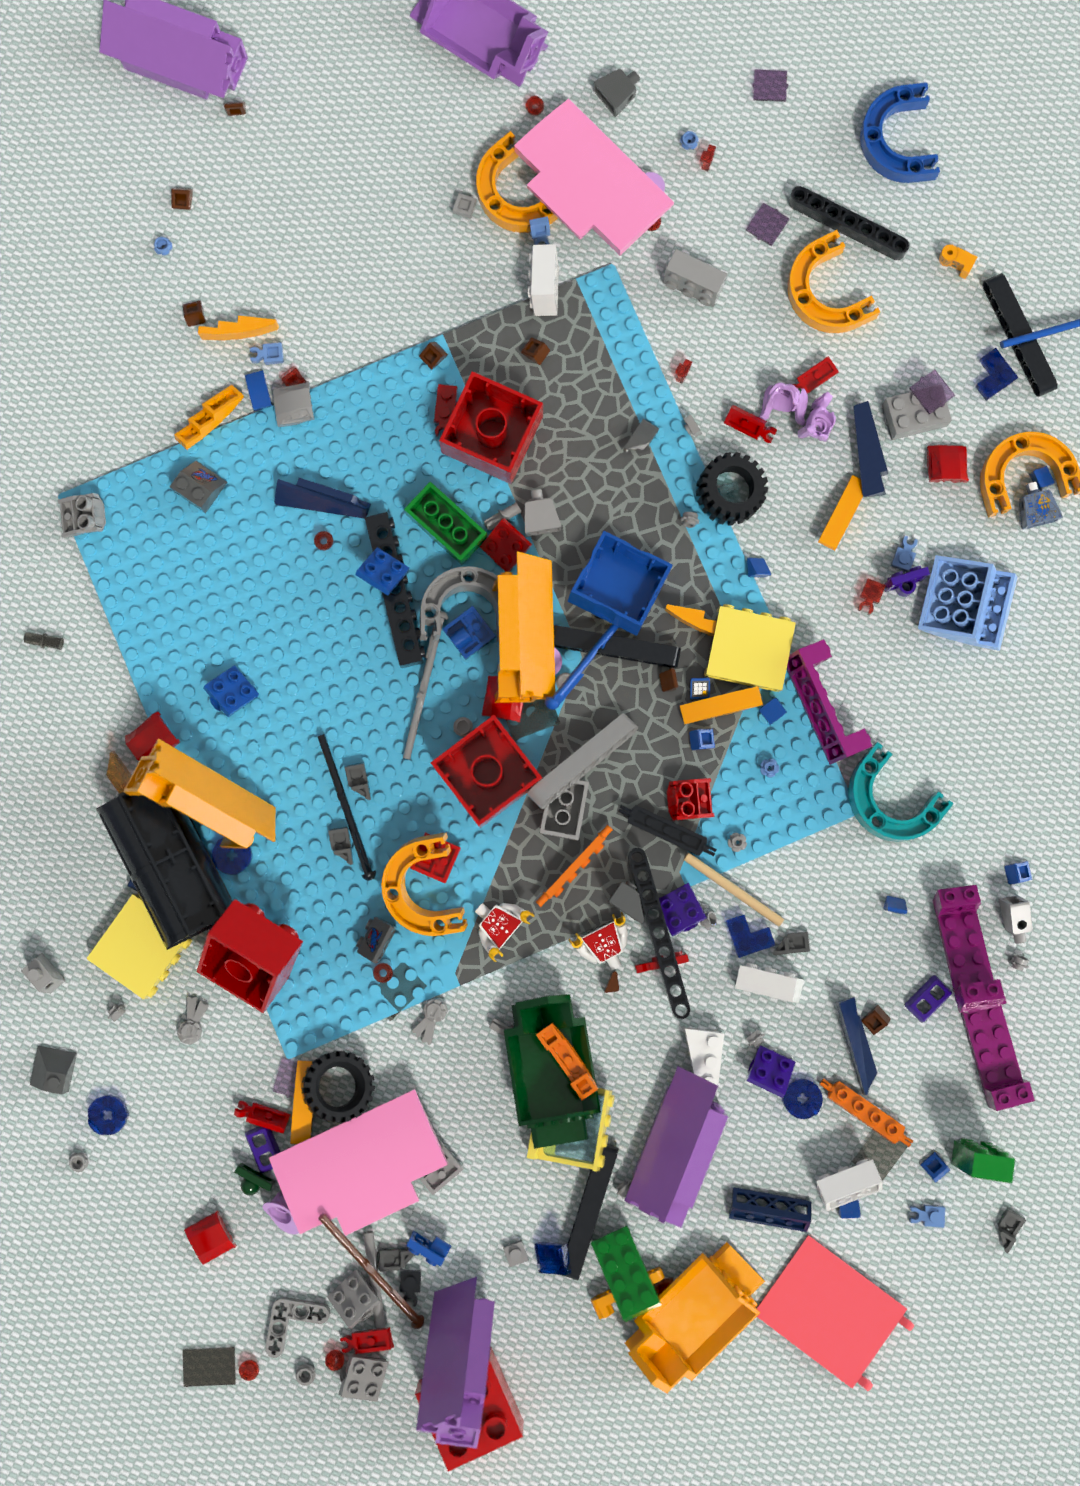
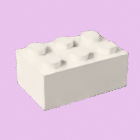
[528,244,559,316]
[816,1159,883,1211]

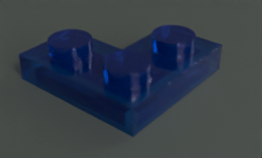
[975,348,1019,401]
[725,914,776,958]

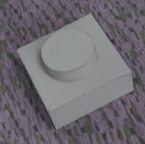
[453,193,477,219]
[684,415,702,437]
[503,1240,529,1267]

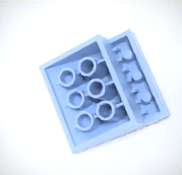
[918,555,1017,651]

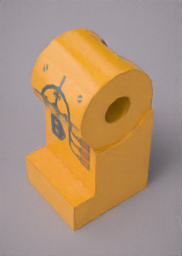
[939,245,977,280]

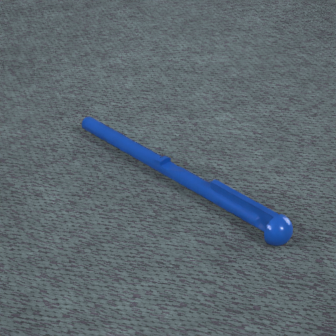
[1000,319,1080,348]
[545,624,619,710]

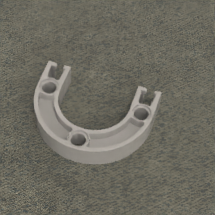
[419,566,499,642]

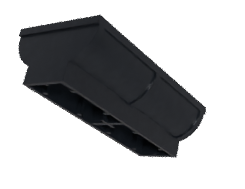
[96,792,233,950]

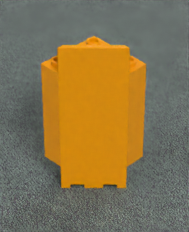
[492,551,555,703]
[123,738,276,849]
[625,1242,765,1393]

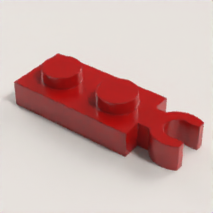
[792,356,839,394]
[434,384,458,437]
[724,405,777,443]
[635,951,689,973]
[234,1101,291,1134]
[340,1327,394,1354]

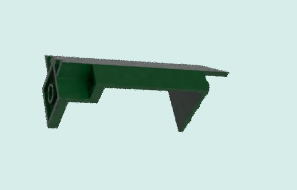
[503,994,601,1149]

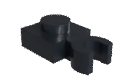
[400,1270,421,1307]

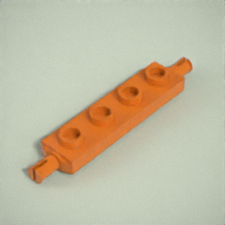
[535,825,613,907]
[819,1078,913,1147]

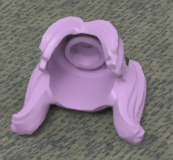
[759,382,808,426]
[797,392,836,442]

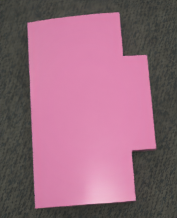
[514,99,674,256]
[269,1089,448,1236]

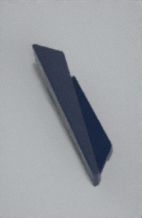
[853,401,889,497]
[274,478,371,519]
[835,997,877,1095]

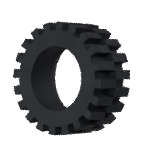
[696,452,768,525]
[301,1051,375,1123]

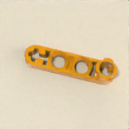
[590,1267,665,1319]

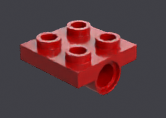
[480,518,532,572]
[410,832,461,884]

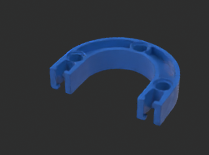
[860,82,940,183]

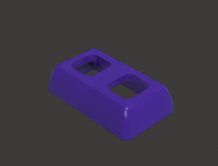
[905,975,952,1023]
[245,1126,281,1173]

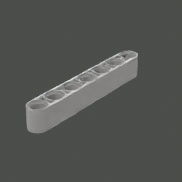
[527,713,638,809]

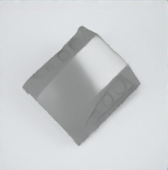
[273,381,315,427]
[58,493,106,538]

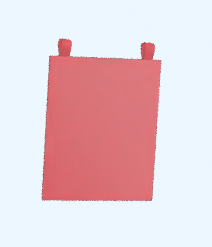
[757,1235,914,1391]

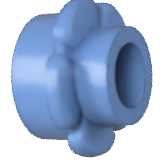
[680,131,699,150]
[154,237,173,256]
[760,758,779,778]

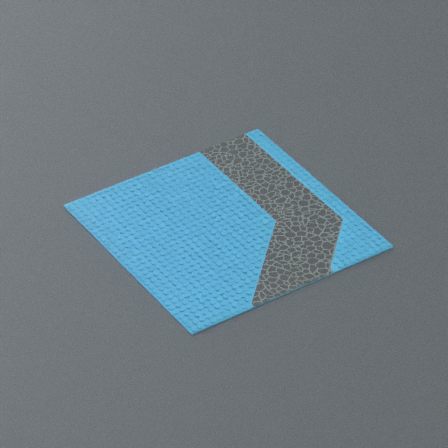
[58,264,854,1059]

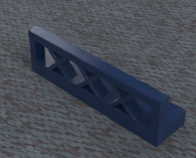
[729,1187,812,1232]

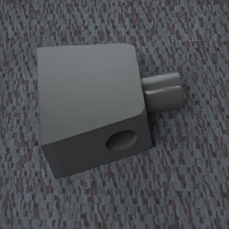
[593,69,640,117]

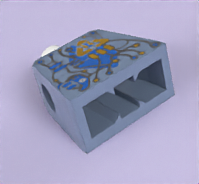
[1019,482,1063,530]

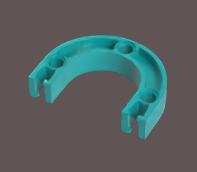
[848,742,954,842]

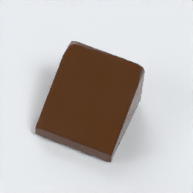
[224,101,246,116]
[171,187,193,210]
[183,300,206,327]
[521,337,550,365]
[419,342,448,370]
[659,668,678,692]
[604,971,619,993]
[861,1005,891,1035]

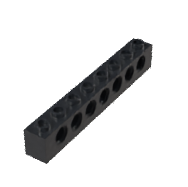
[365,512,426,669]

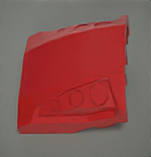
[927,445,969,483]
[482,676,524,723]
[125,712,180,761]
[667,778,715,821]
[184,1211,237,1265]

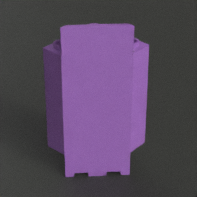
[99,0,248,100]
[410,0,549,87]
[624,1066,728,1228]
[416,1277,495,1448]

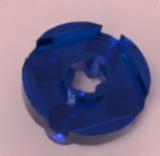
[212,839,253,875]
[782,1078,823,1119]
[88,1094,129,1135]

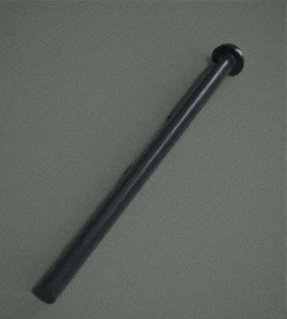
[318,734,376,881]

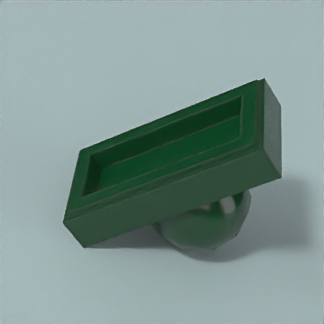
[234,1163,275,1196]

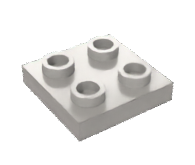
[419,1138,464,1195]
[327,1269,381,1329]
[338,1354,389,1402]

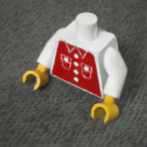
[475,903,534,962]
[568,912,628,971]

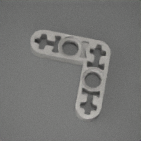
[265,1297,331,1358]

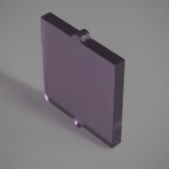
[752,69,789,102]
[746,203,790,247]
[909,369,955,415]
[273,1058,299,1098]

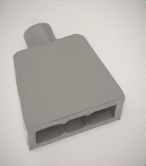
[525,489,561,537]
[999,895,1033,944]
[21,953,66,994]

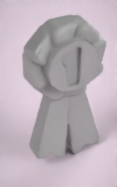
[177,996,209,1045]
[412,998,448,1045]

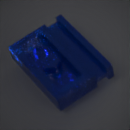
[535,1242,571,1275]

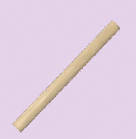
[683,852,784,927]

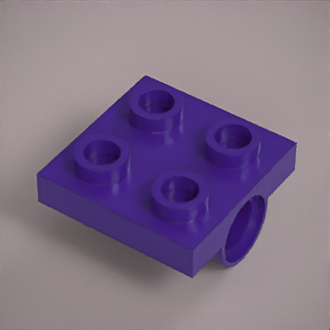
[883,566,930,597]
[659,883,707,936]
[746,1045,796,1098]

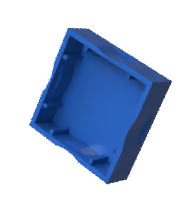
[568,531,673,636]

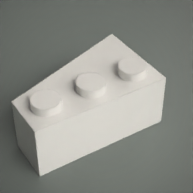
[735,962,804,1003]
[683,1027,724,1093]

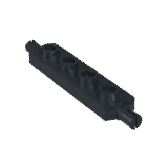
[618,805,717,856]

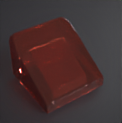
[279,366,306,386]

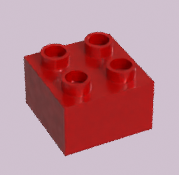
[439,371,543,484]
[431,715,542,828]
[196,899,303,1013]
[415,1347,524,1472]

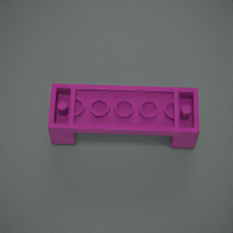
[787,639,872,765]
[932,885,1005,1013]
[961,995,1035,1111]

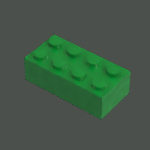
[404,482,488,565]
[951,1138,1015,1183]
[591,1226,662,1322]

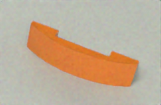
[536,1023,598,1100]

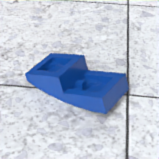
[245,370,273,411]

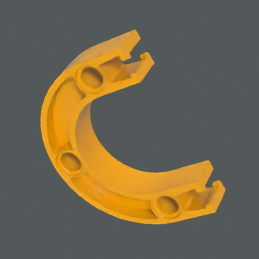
[476,131,558,233]
[787,230,880,333]
[980,432,1080,518]
[381,832,468,936]

